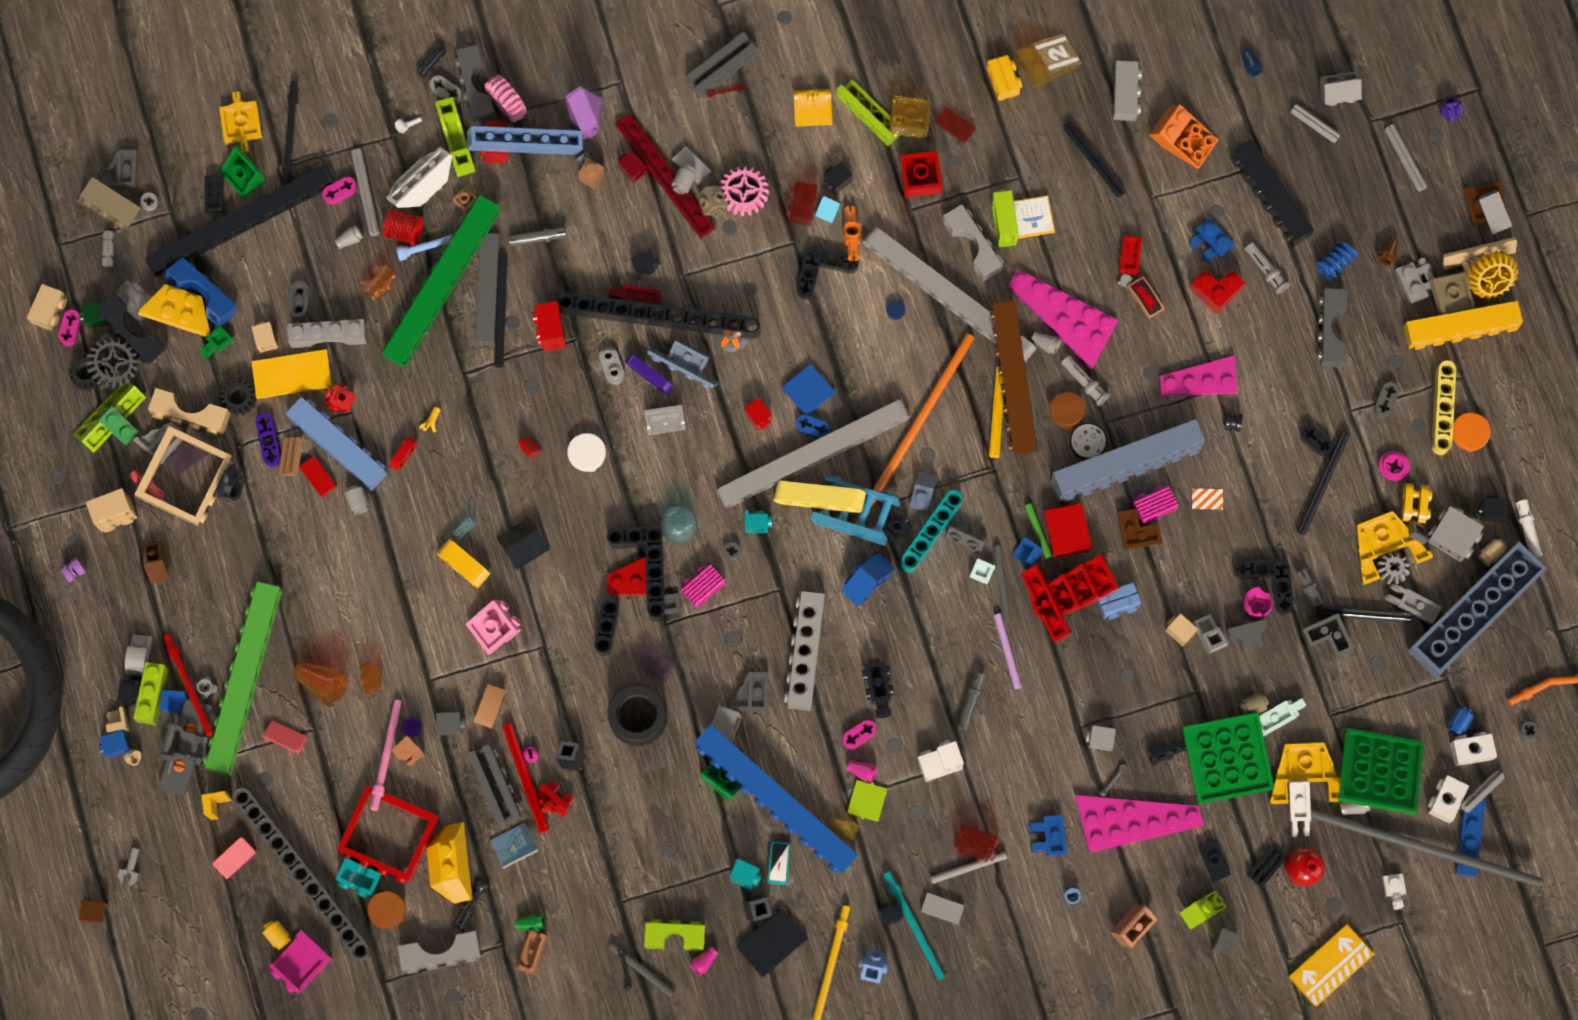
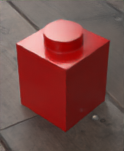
[744,398,773,431]

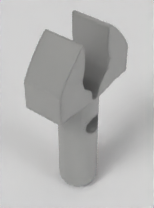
[118,847,140,885]

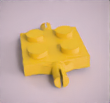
[219,91,263,153]

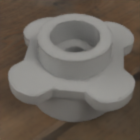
[194,676,217,699]

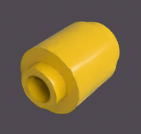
[263,920,291,950]

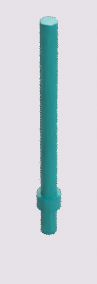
[883,871,945,980]

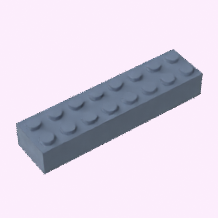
[1051,419,1205,503]
[1408,542,1547,679]

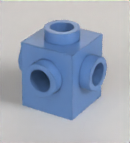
[859,949,889,984]

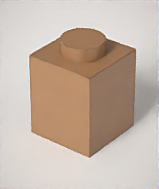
[578,158,605,190]

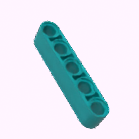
[901,490,962,573]

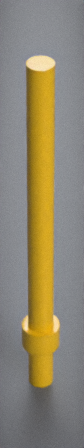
[812,905,850,1020]

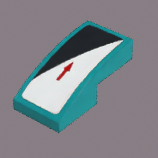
[767,842,791,885]

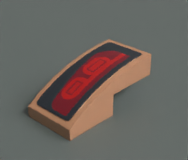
[1127,276,1165,319]

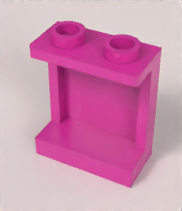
[268,930,332,994]

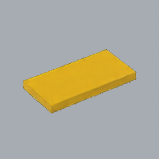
[252,349,332,399]

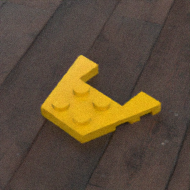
[1356,511,1433,585]
[1270,743,1340,804]

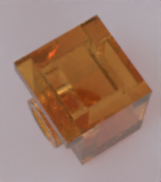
[360,666,382,695]

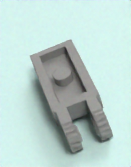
[1385,584,1442,625]

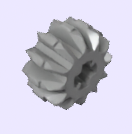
[1377,552,1410,585]

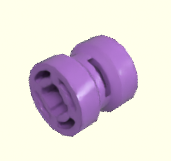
[59,557,86,583]

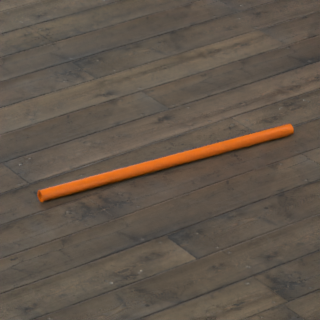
[852,333,975,524]

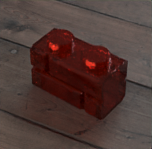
[787,182,818,226]
[954,824,1001,863]

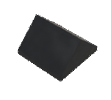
[497,518,549,570]

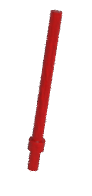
[163,634,214,736]

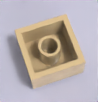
[86,488,137,532]

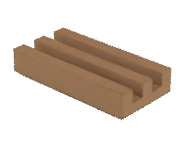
[278,437,303,476]

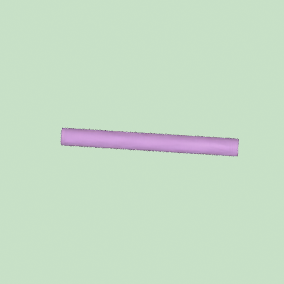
[994,614,1022,689]

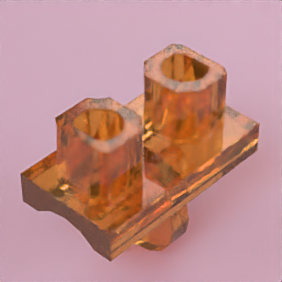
[360,264,396,302]

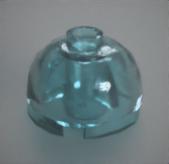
[660,505,698,544]

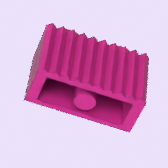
[1132,485,1178,525]
[681,564,725,609]

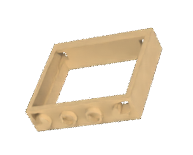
[135,426,233,526]

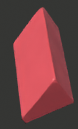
[262,720,307,754]
[212,837,257,879]

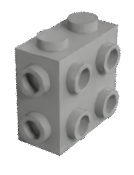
[1428,506,1484,562]

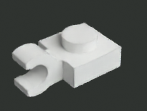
[1382,874,1406,910]

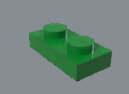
[97,405,139,445]

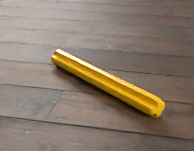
[989,366,1004,458]

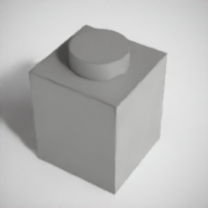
[1086,725,1116,751]

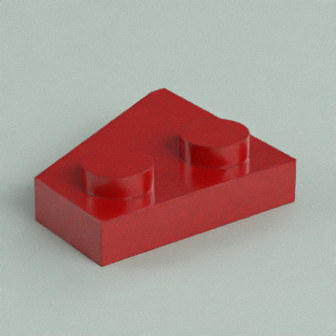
[607,558,646,596]

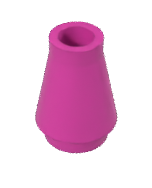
[847,760,877,782]
[689,946,718,976]

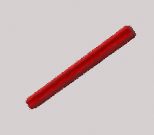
[502,723,549,833]

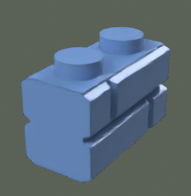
[1097,582,1141,620]

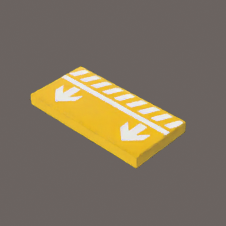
[1289,925,1374,1007]

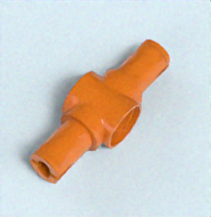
[843,206,861,261]

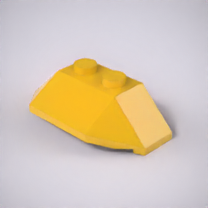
[426,822,473,903]

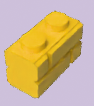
[987,55,1022,101]

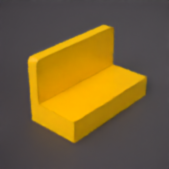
[202,791,232,820]

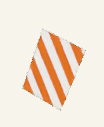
[1192,488,1223,510]

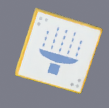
[1014,196,1055,239]

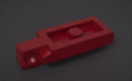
[608,284,662,305]

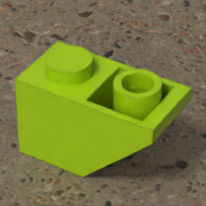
[1180,891,1226,930]

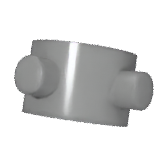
[1117,273,1134,289]

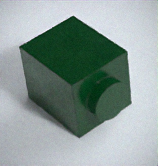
[80,302,110,328]

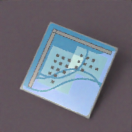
[489,823,538,869]

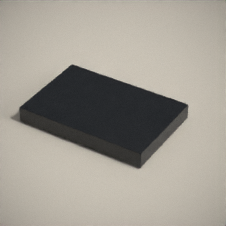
[737,909,808,978]

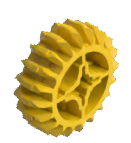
[1466,250,1519,299]

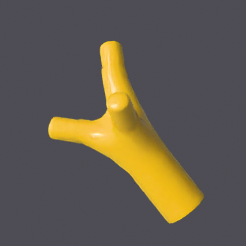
[419,407,441,432]

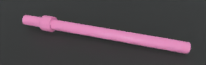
[370,700,402,811]

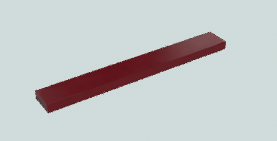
[615,113,716,240]

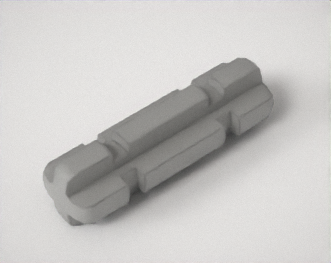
[102,230,114,267]

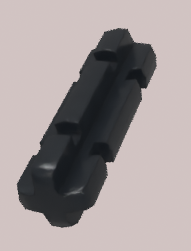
[416,46,446,78]

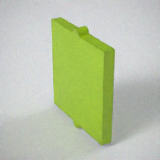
[847,780,888,822]

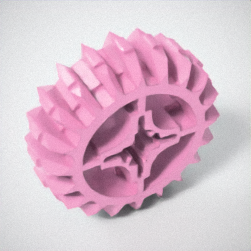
[485,75,527,123]
[720,166,769,217]

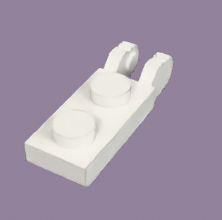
[1289,781,1311,837]

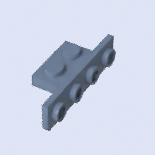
[647,340,719,389]

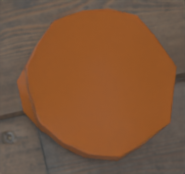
[1049,392,1085,431]
[367,891,405,929]

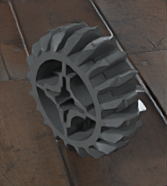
[86,337,139,388]

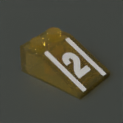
[1015,33,1082,90]

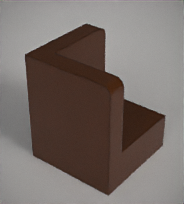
[79,900,108,923]

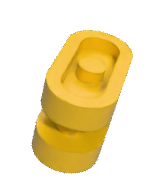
[1401,483,1432,524]

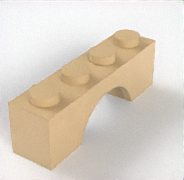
[148,388,231,436]

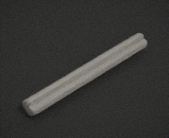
[351,148,380,236]

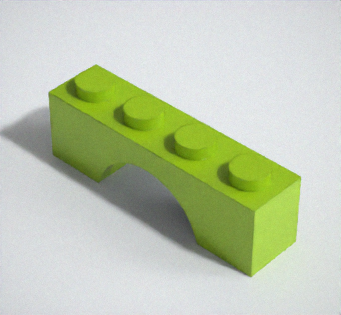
[435,97,475,177]

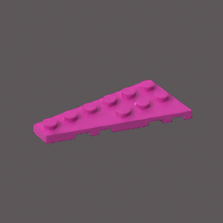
[1008,269,1118,370]
[1075,795,1204,853]

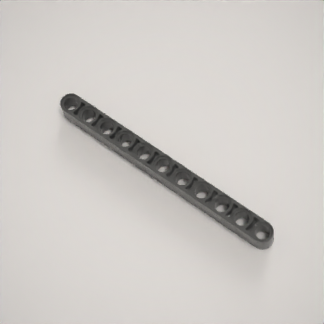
[233,788,371,961]

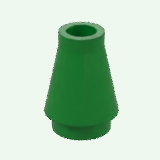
[515,912,546,932]

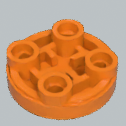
[1453,413,1491,452]

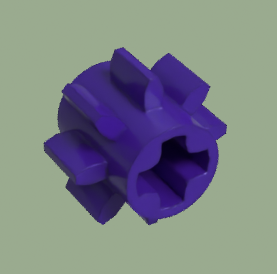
[1439,98,1464,121]

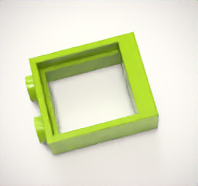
[991,189,1019,247]

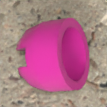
[523,746,539,763]

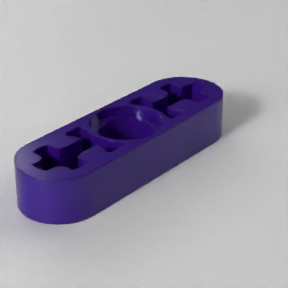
[624,354,673,394]
[255,413,281,468]

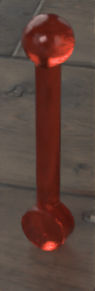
[706,84,744,98]

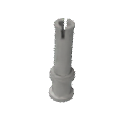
[1244,242,1290,295]
[1061,356,1110,406]

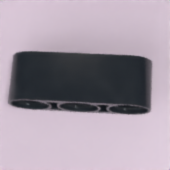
[594,598,620,656]

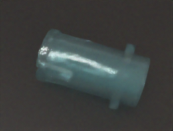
[452,516,476,540]

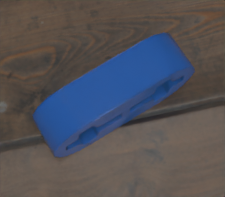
[796,415,831,439]

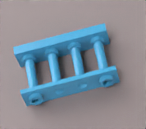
[810,476,900,546]

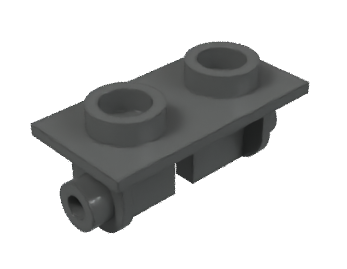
[946,522,988,554]

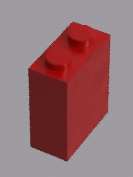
[1043,502,1092,559]

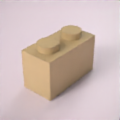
[27,284,67,331]

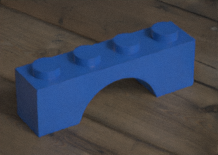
[165,257,236,327]

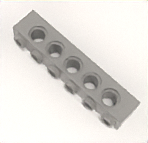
[784,591,825,711]

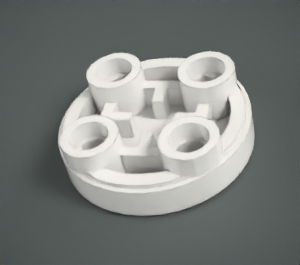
[567,433,606,472]

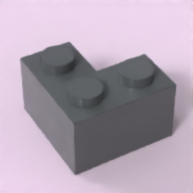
[1301,613,1354,657]

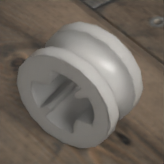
[140,192,158,211]

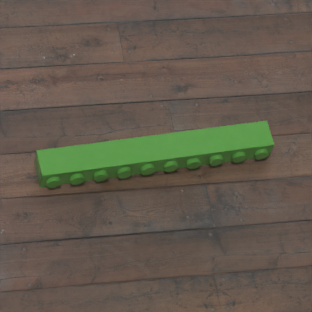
[204,582,282,776]

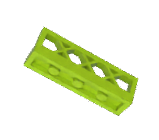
[836,80,904,146]
[73,381,146,453]

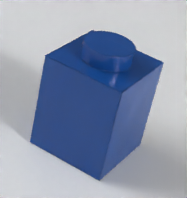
[99,730,131,759]

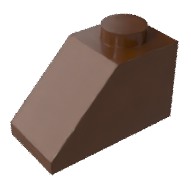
[142,541,169,584]

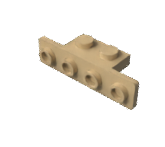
[1442,237,1517,275]

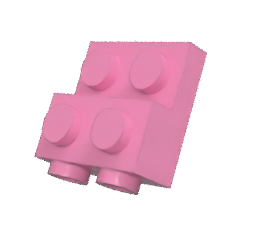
[466,600,521,654]

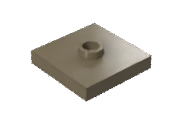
[1429,272,1475,316]

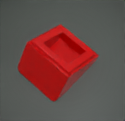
[518,437,541,459]

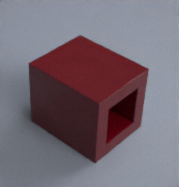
[618,151,647,184]

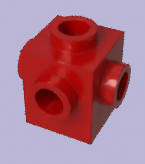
[324,384,356,413]

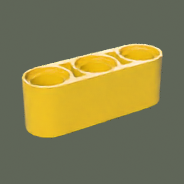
[436,539,490,589]

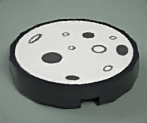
[1069,423,1107,461]

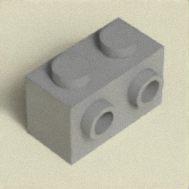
[1320,71,1362,106]

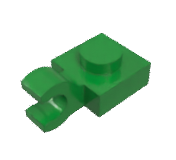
[199,326,233,359]

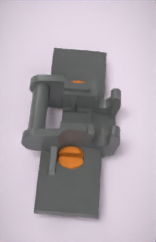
[157,699,213,796]

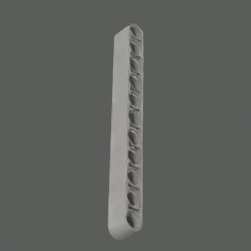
[862,227,1036,363]
[717,400,911,508]

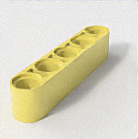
[1432,361,1456,455]
[774,481,866,513]

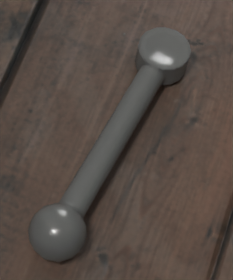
[1099,764,1127,798]

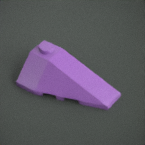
[565,86,603,140]

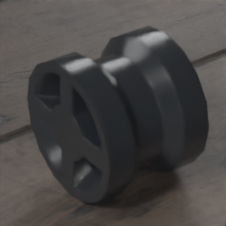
[1224,411,1243,432]

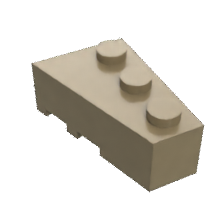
[78,177,141,229]

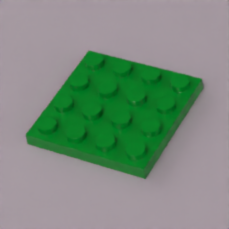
[1181,712,1274,805]
[1338,728,1424,815]

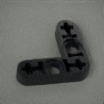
[796,246,859,300]
[1233,559,1293,615]

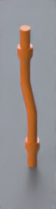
[1507,674,1578,706]

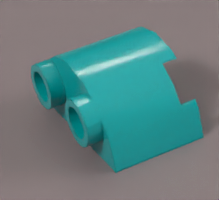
[335,858,381,898]

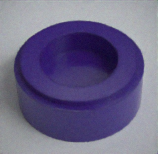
[402,717,422,737]

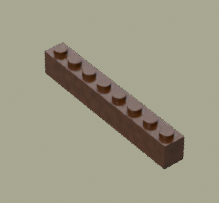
[990,300,1038,456]

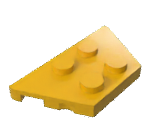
[138,284,210,337]

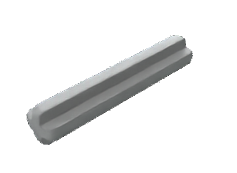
[1291,104,1340,143]
[1461,770,1504,812]

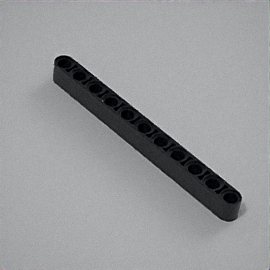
[145,166,336,277]
[557,293,761,339]

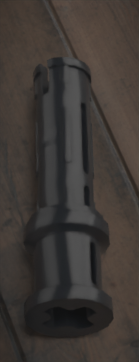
[1147,738,1186,767]

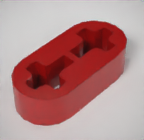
[389,436,418,471]

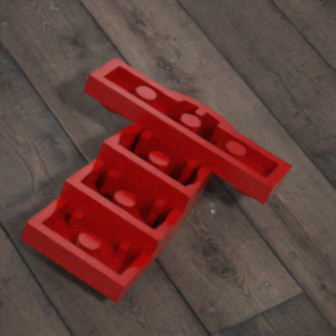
[1020,554,1120,642]

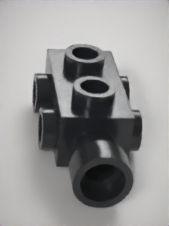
[862,659,894,719]

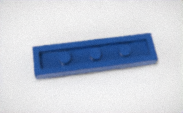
[1455,796,1486,877]

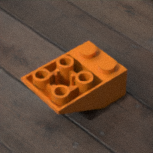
[1149,104,1218,169]

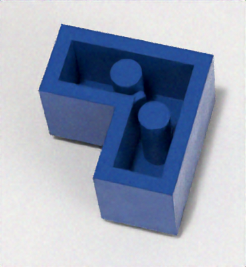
[841,553,895,607]

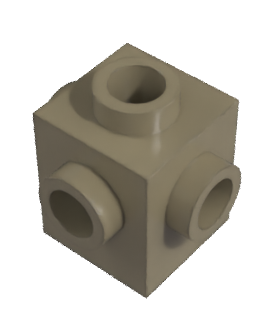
[697,186,728,217]

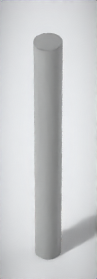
[930,851,1007,884]

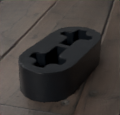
[1300,425,1333,456]

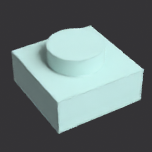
[970,558,995,585]

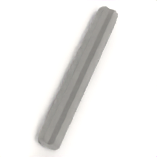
[1385,124,1427,192]

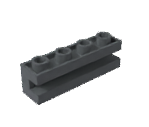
[686,32,758,99]
[467,744,522,827]

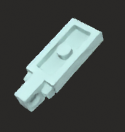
[1259,699,1306,736]

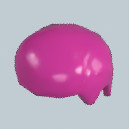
[1243,587,1273,618]

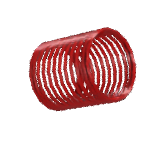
[382,208,423,245]

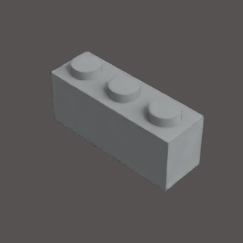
[1113,61,1142,121]

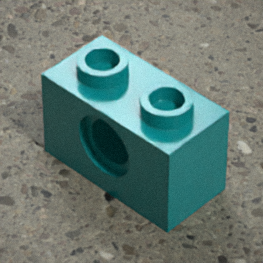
[729,859,762,891]

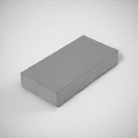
[672,146,712,186]
[921,893,965,925]

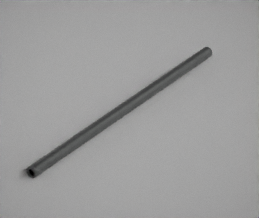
[1310,808,1543,888]

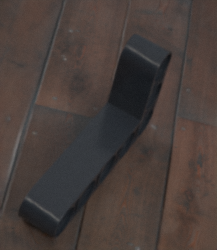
[607,526,665,622]

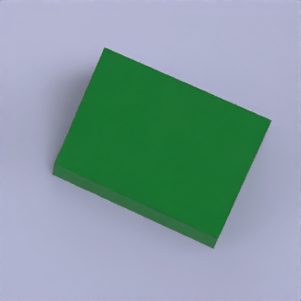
[219,146,266,198]
[700,764,741,803]

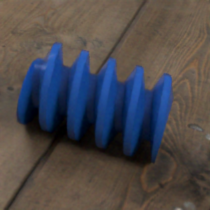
[1316,241,1358,282]

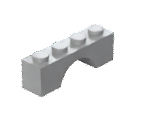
[942,205,1003,282]
[288,319,367,349]
[398,931,482,974]

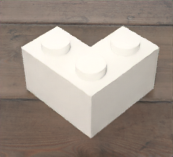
[918,740,964,782]

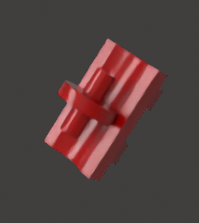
[537,781,574,817]

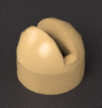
[124,749,141,766]

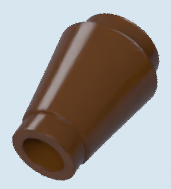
[1377,236,1399,265]

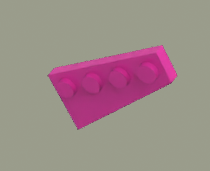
[1159,355,1237,396]

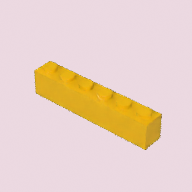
[1403,301,1523,350]

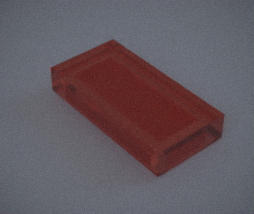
[935,107,976,144]

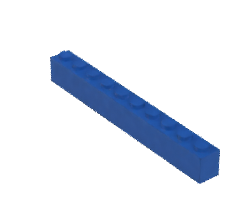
[694,724,858,874]

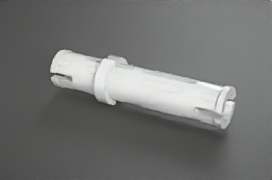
[1516,499,1543,557]

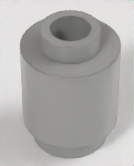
[672,165,696,194]
[345,485,369,515]

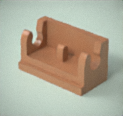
[391,736,425,766]
[516,930,548,975]

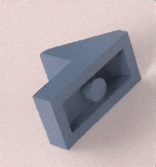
[909,471,938,513]

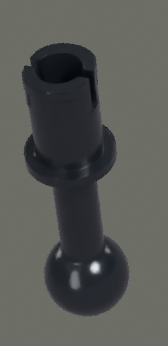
[452,878,490,931]

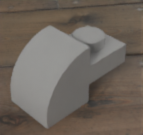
[1193,614,1228,654]
[125,634,153,677]

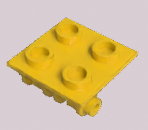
[793,89,832,126]

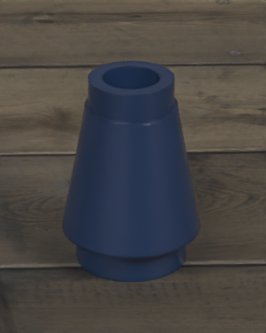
[1241,48,1263,77]

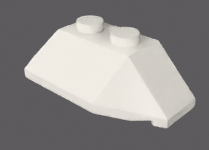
[387,147,452,207]

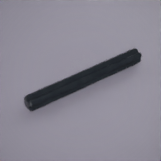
[1064,122,1126,198]
[1316,606,1413,623]

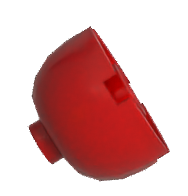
[1284,847,1325,887]

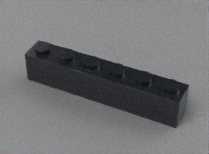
[1231,139,1314,247]

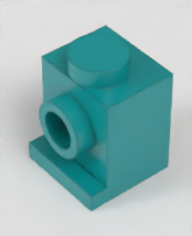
[745,510,772,533]

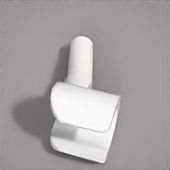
[395,117,422,133]

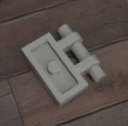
[1395,258,1434,304]

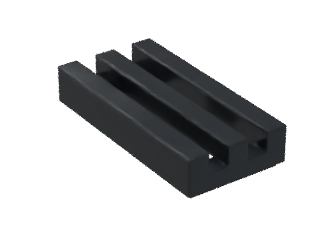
[1246,845,1286,888]

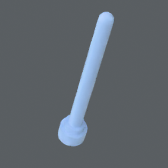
[396,235,452,261]

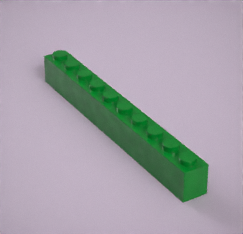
[382,195,501,369]

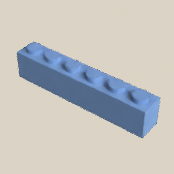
[467,126,583,155]
[286,397,387,491]

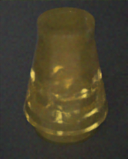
[828,816,859,840]

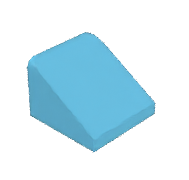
[815,196,840,224]

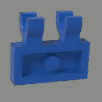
[1189,218,1235,263]
[1029,815,1067,857]

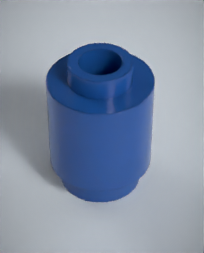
[1447,706,1474,736]

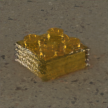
[890,96,931,139]

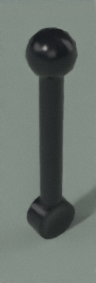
[618,949,632,991]

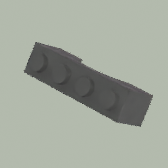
[454,45,496,124]
[1317,288,1347,368]

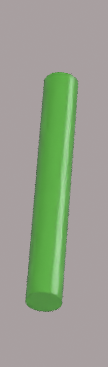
[1025,503,1052,559]

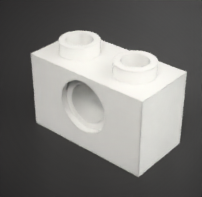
[1450,732,1497,767]
[1428,775,1469,824]

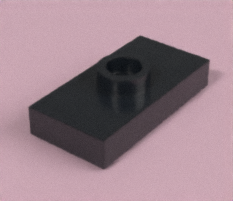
[205,175,225,214]
[1197,839,1231,883]

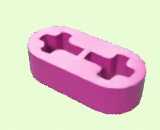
[322,177,357,204]
[58,310,82,346]
[843,720,876,750]

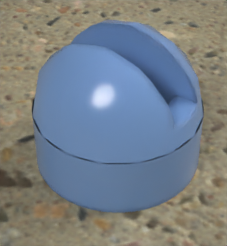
[1064,888,1081,904]

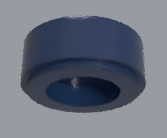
[886,300,905,320]

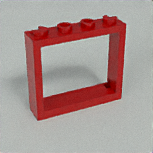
[337,785,440,884]

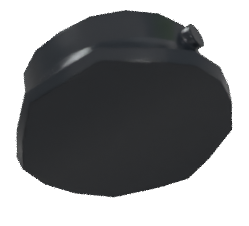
[216,464,244,501]

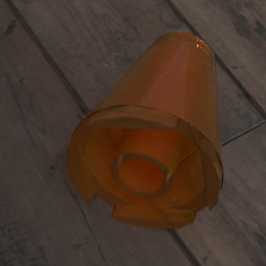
[293,661,349,707]

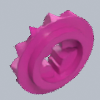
[1378,451,1410,482]

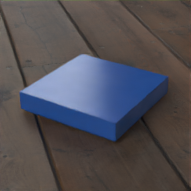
[782,364,835,415]

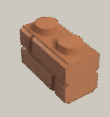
[1110,904,1157,948]

